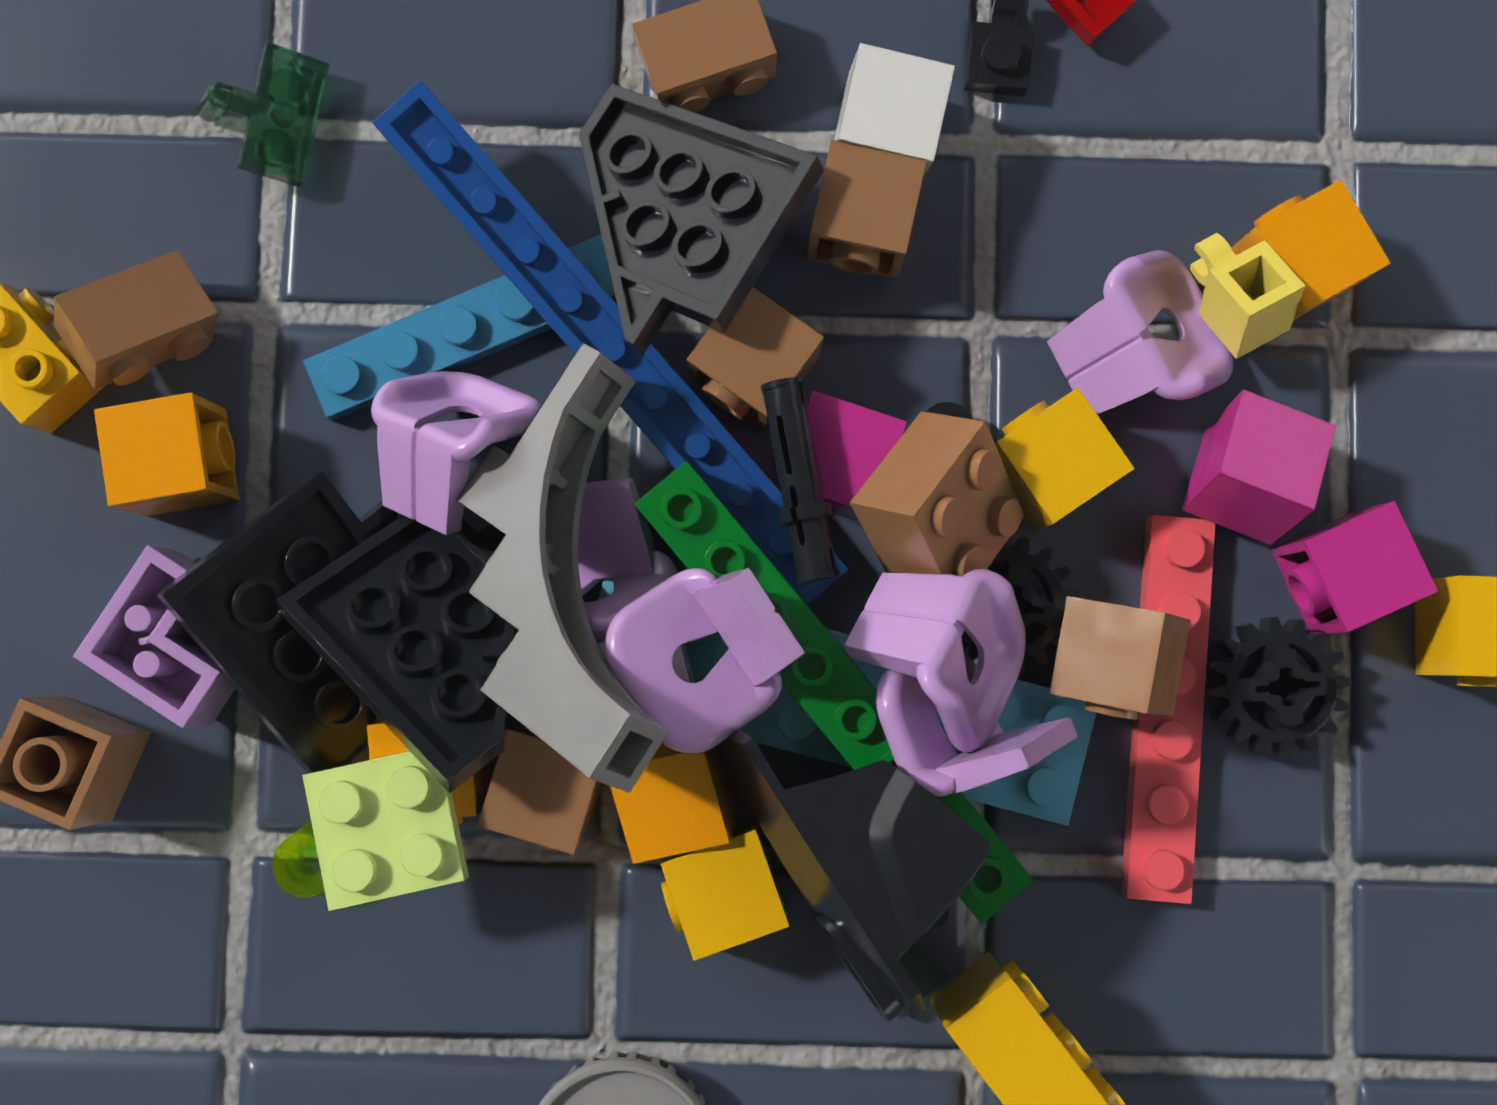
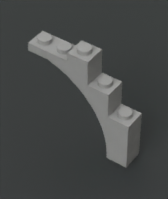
[458,343,669,793]

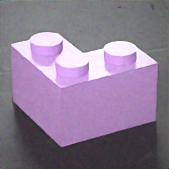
[72,545,235,729]

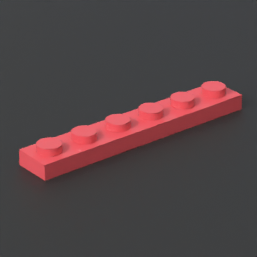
[1121,515,1216,904]

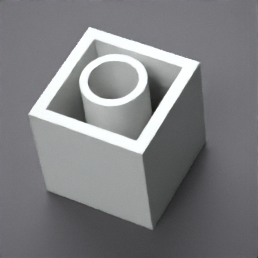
[834,43,955,176]

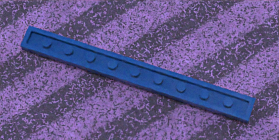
[372,79,848,605]

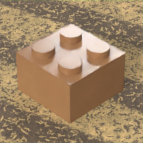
[850,411,1025,576]

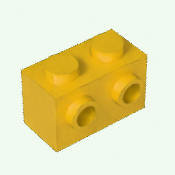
[0,282,105,434]

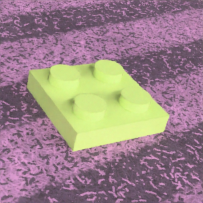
[302,751,469,911]

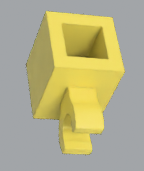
[1190,233,1306,359]

